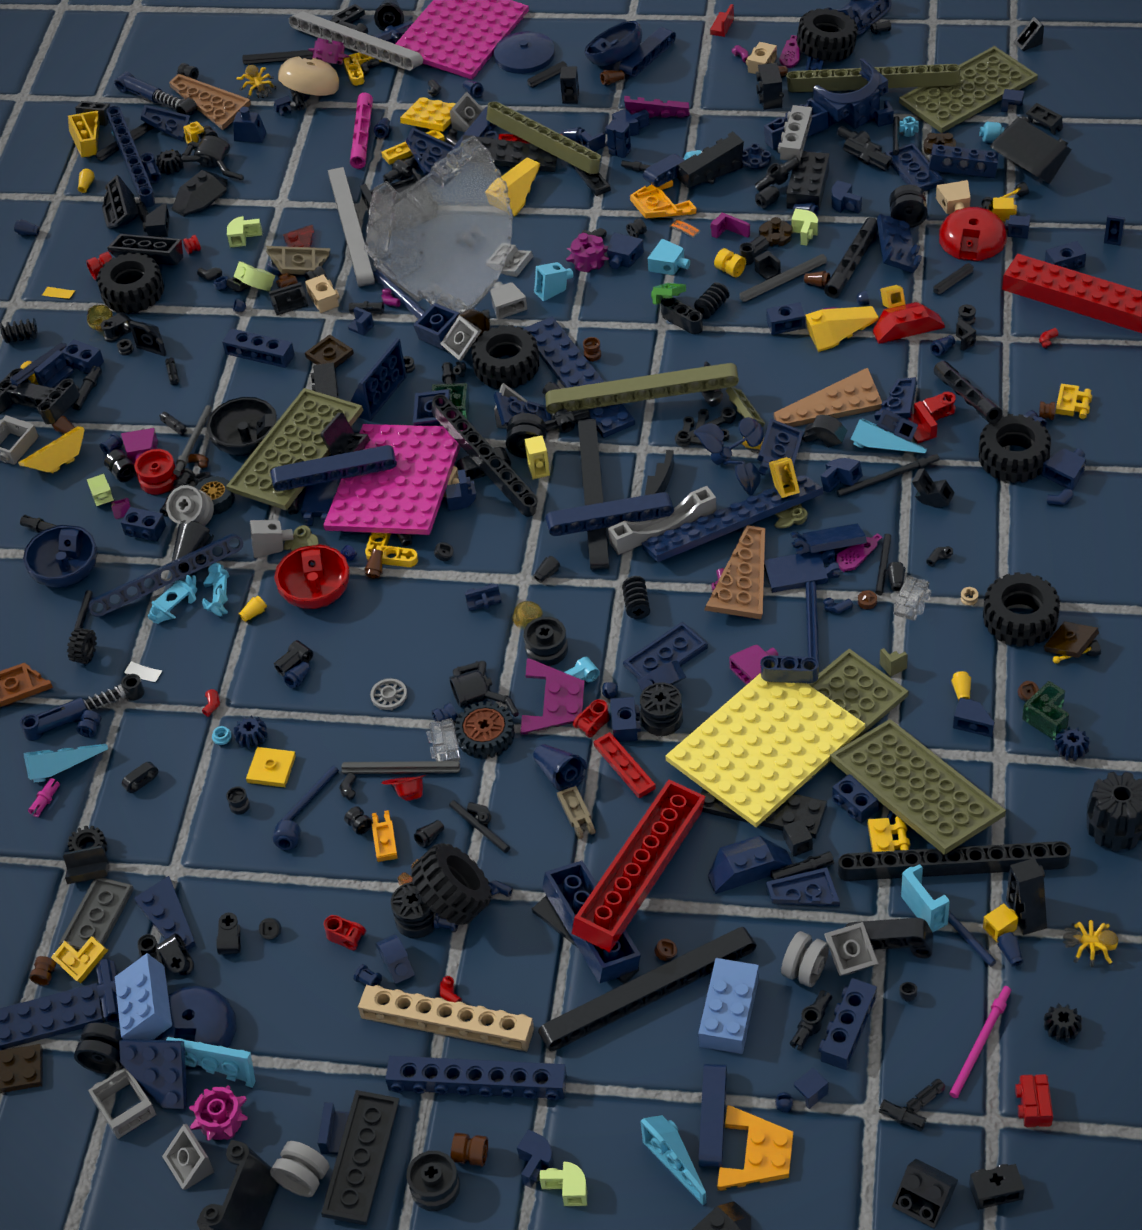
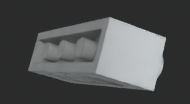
[778,105,812,161]

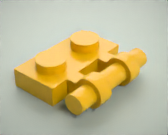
[1055,384,1092,419]
[868,816,910,852]

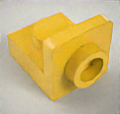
[183,121,204,144]

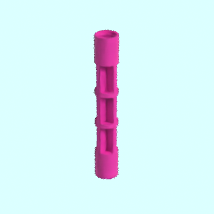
[350,93,373,169]

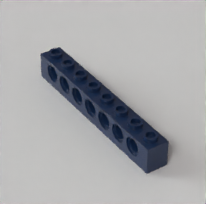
[385,1056,567,1100]

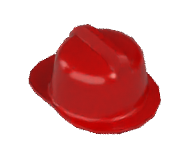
[381,775,426,800]

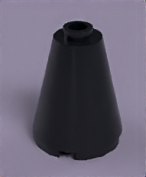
[374,0,404,31]
[172,520,214,571]

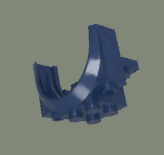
[813,58,888,129]

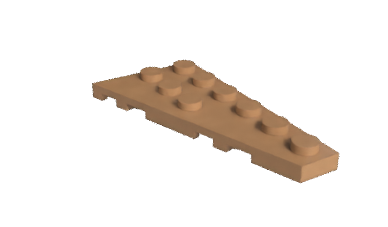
[169,74,251,130]
[774,368,882,427]
[704,525,765,619]

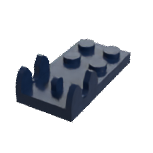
[877,214,922,273]

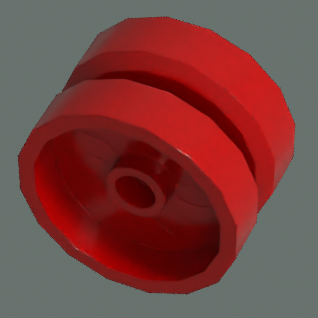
[134,449,178,494]

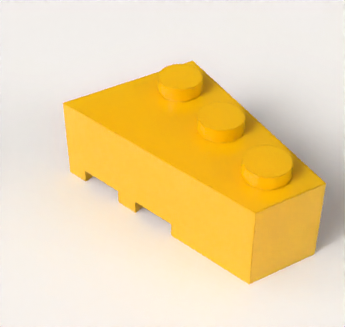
[68,111,99,157]

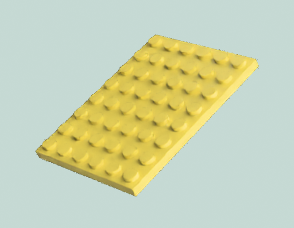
[665,673,865,827]

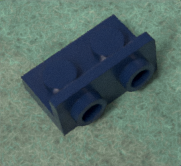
[33,350,74,388]

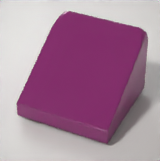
[111,498,131,519]

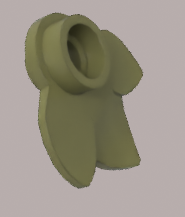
[774,503,808,528]
[284,525,319,551]

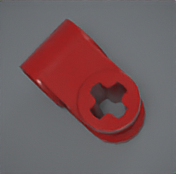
[922,392,956,421]
[573,699,609,738]
[324,915,366,950]

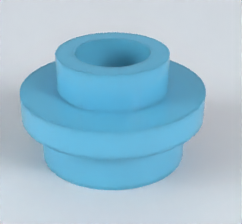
[212,726,232,745]

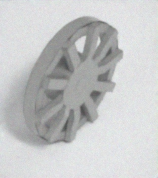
[370,679,407,711]

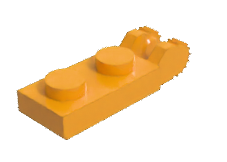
[372,810,398,862]

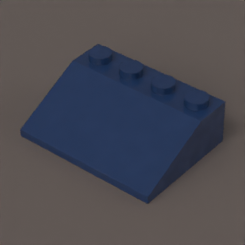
[350,338,407,421]

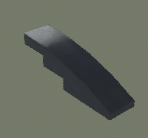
[645,450,674,495]

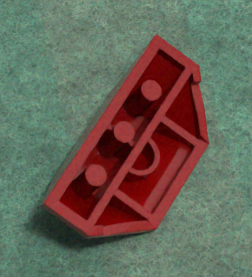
[873,302,945,344]

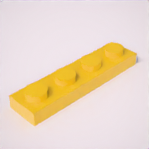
[381,130,445,165]

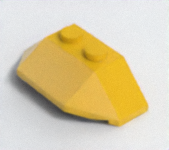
[18,426,85,473]

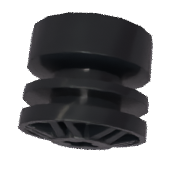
[640,683,683,736]
[391,882,436,939]

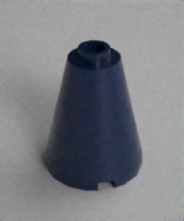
[533,744,587,791]

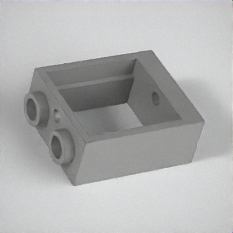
[0,415,39,465]
[88,1068,156,1139]

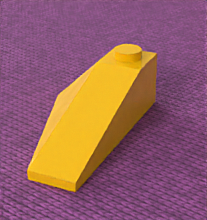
[485,158,540,217]
[805,306,879,352]

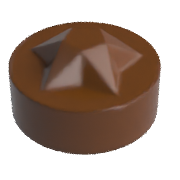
[858,590,877,609]
[1018,681,1039,702]
[654,939,677,961]

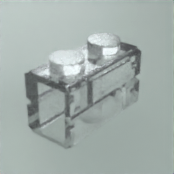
[894,576,931,621]
[426,718,460,761]

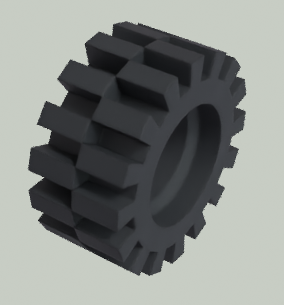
[67,628,97,664]
[68,826,108,852]

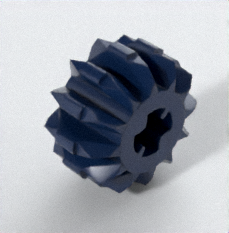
[234,715,268,749]
[1054,726,1090,761]

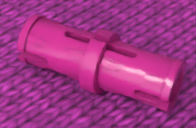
[28,778,60,817]

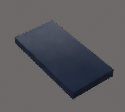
[884,143,944,191]
[623,621,708,679]

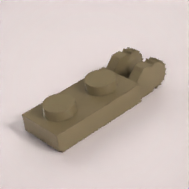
[557,786,595,839]

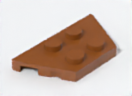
[0,663,53,707]

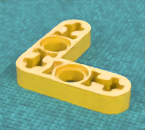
[343,53,382,86]
[365,533,418,567]

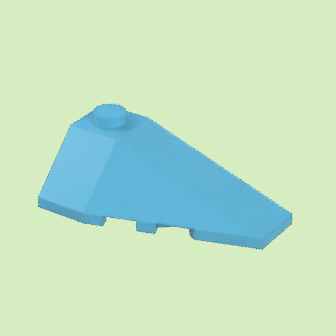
[851,418,928,453]
[24,744,108,782]
[640,1115,707,1205]

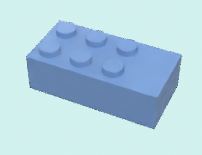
[115,953,172,1040]
[698,958,759,1054]

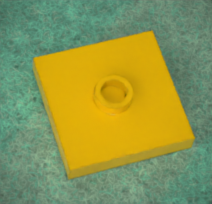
[246,747,296,787]

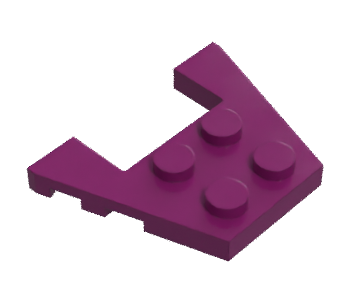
[521,658,584,735]

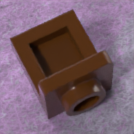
[275,273,298,288]

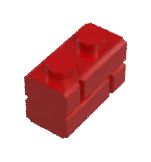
[1015,1074,1053,1127]

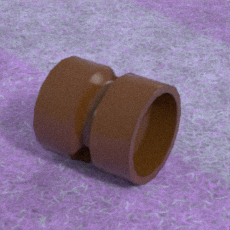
[451,1133,488,1166]

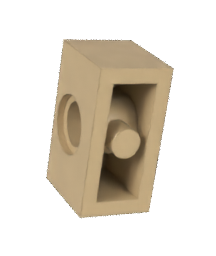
[746,42,777,74]
[305,274,340,313]

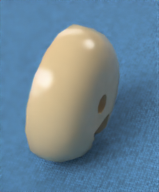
[278,56,339,96]

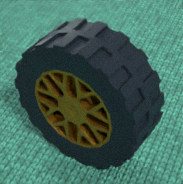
[195,476,235,515]

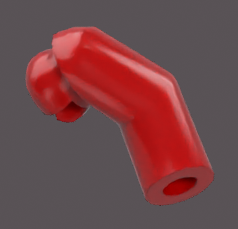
[1039,328,1059,348]
[202,689,220,717]
[440,976,462,1003]

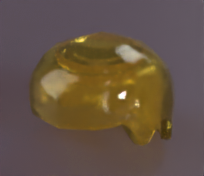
[87,305,113,331]
[512,601,543,627]

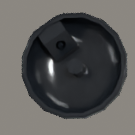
[207,397,277,456]

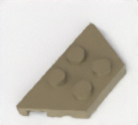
[266,246,330,275]

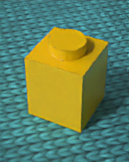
[992,198,1017,222]
[880,285,906,308]
[983,903,1018,942]

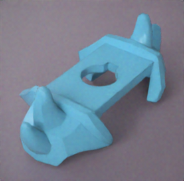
[202,562,230,616]
[148,575,198,624]

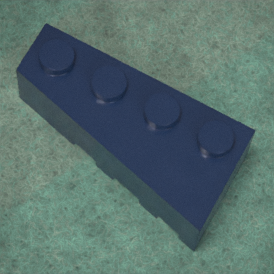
[764,98,829,150]

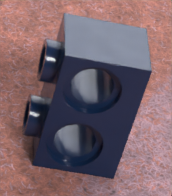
[61,339,104,373]
[121,507,166,541]
[832,774,879,823]

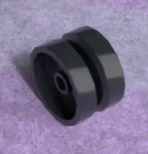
[889,184,928,228]
[506,413,546,459]
[523,617,568,666]
[74,1023,123,1074]
[406,1151,460,1211]

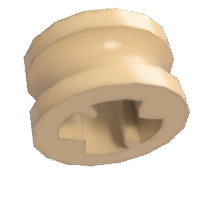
[960,587,978,605]

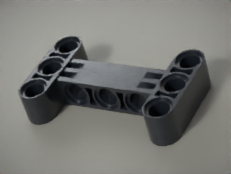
[0,368,80,424]

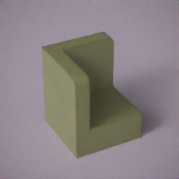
[879,648,908,677]

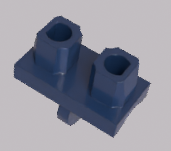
[464,583,502,611]

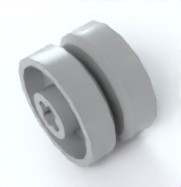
[166,485,214,526]
[781,931,829,987]
[270,1141,330,1197]

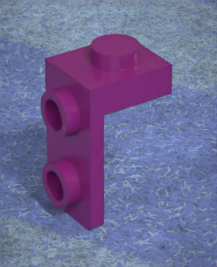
[710,212,750,238]

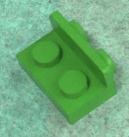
[651,283,686,305]

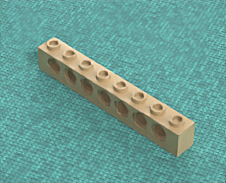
[358,985,534,1052]

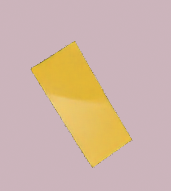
[42,287,75,298]

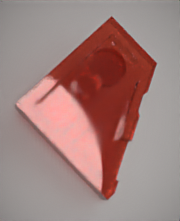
[283,225,314,248]

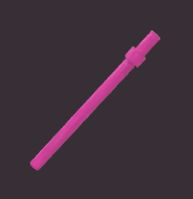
[949,986,1012,1098]

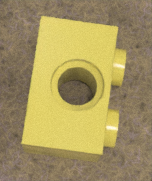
[525,436,550,479]

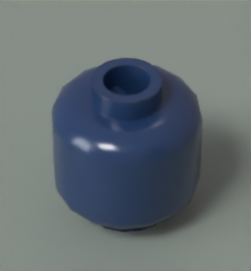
[273,820,301,850]

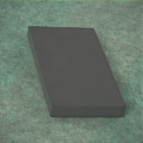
[59,877,134,952]

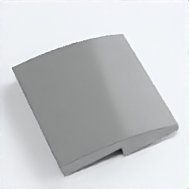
[486,244,533,277]

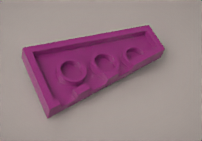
[624,96,690,118]

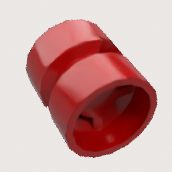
[86,251,112,280]

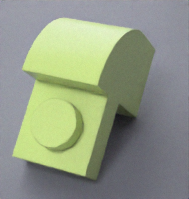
[791,209,818,246]
[227,216,262,247]
[234,261,275,291]
[87,474,114,506]
[540,1162,587,1206]

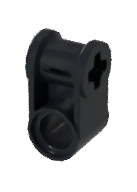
[101,312,133,342]
[217,913,241,955]
[157,933,194,975]
[138,934,165,967]

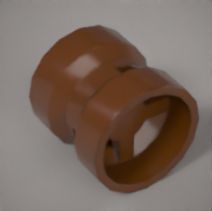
[583,337,601,362]
[29,956,56,986]

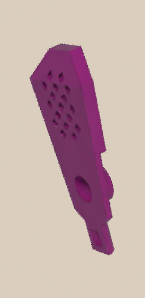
[779,35,799,68]
[837,533,883,572]

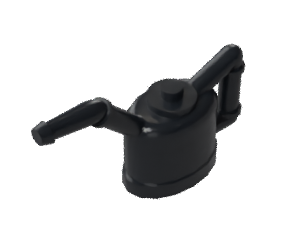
[181,136,244,180]
[449,661,519,717]

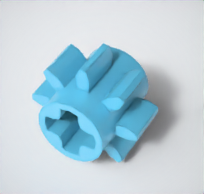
[899,116,919,137]

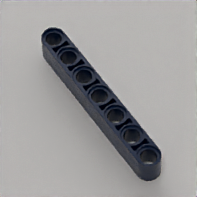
[270,445,397,491]
[545,492,674,536]

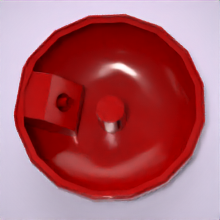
[939,207,1007,261]
[274,545,350,609]

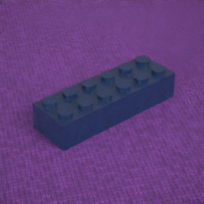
[542,860,641,984]

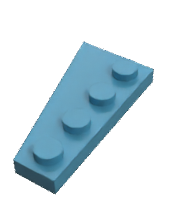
[166,1037,256,1088]

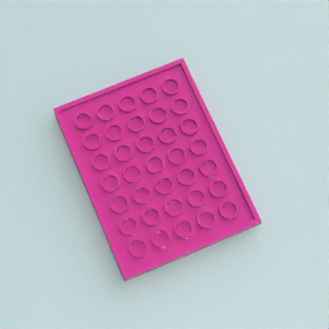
[396,0,529,80]
[323,424,463,535]

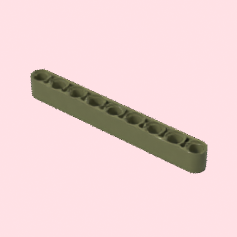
[486,102,601,174]

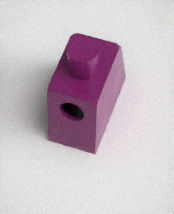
[121,428,158,464]
[729,645,779,685]

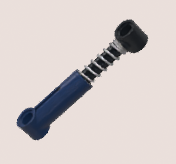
[114,71,198,116]
[20,674,145,741]

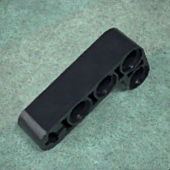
[845,918,933,959]

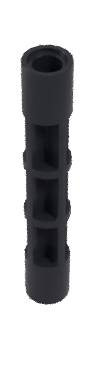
[824,217,878,298]
[934,361,1003,424]

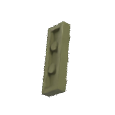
[725,387,765,427]

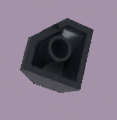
[129,321,167,356]

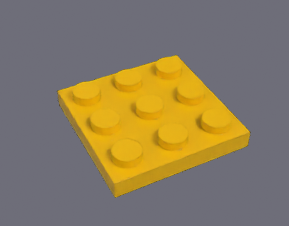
[400,97,456,131]

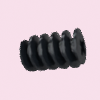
[694,283,730,319]
[0,318,38,344]
[622,576,650,619]

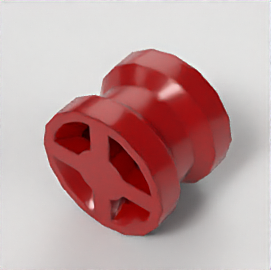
[183,235,201,255]

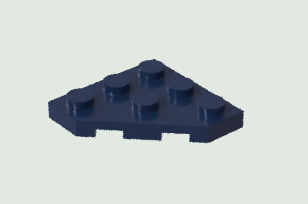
[406,127,454,181]
[119,1039,187,1109]

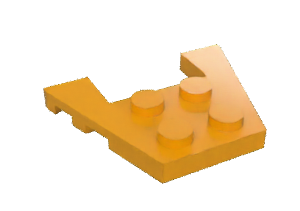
[630,180,697,219]
[717,1105,793,1191]

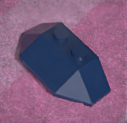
[708,835,793,894]

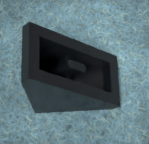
[1014,17,1044,51]

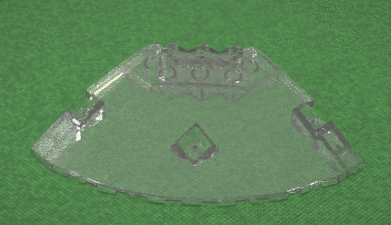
[364,135,513,314]

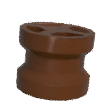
[1039,401,1055,420]

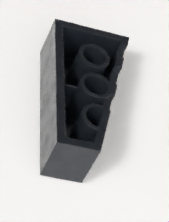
[677,131,744,188]

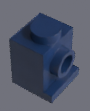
[1005,214,1031,239]

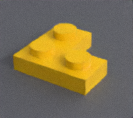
[51,936,109,983]

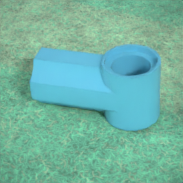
[564,657,600,682]

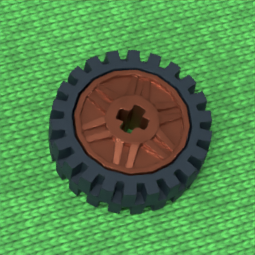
[455,702,515,759]

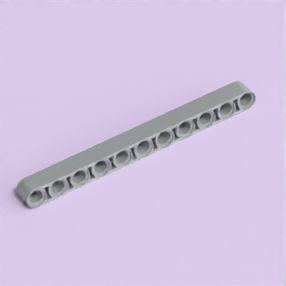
[289,11,423,70]
[328,167,375,287]

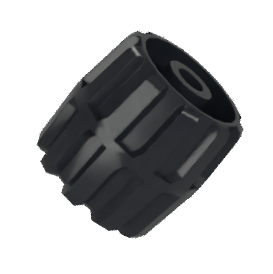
[1087,772,1142,852]

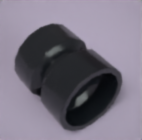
[104,449,136,482]

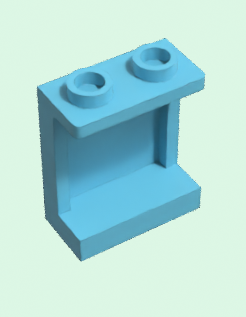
[901,864,950,932]

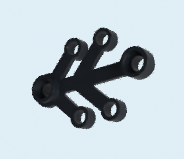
[675,407,736,446]

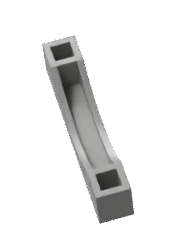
[608,486,717,555]

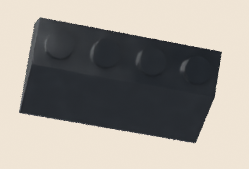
[107,234,183,265]

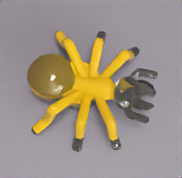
[236,65,276,99]
[1063,920,1118,967]

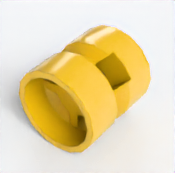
[714,248,746,278]

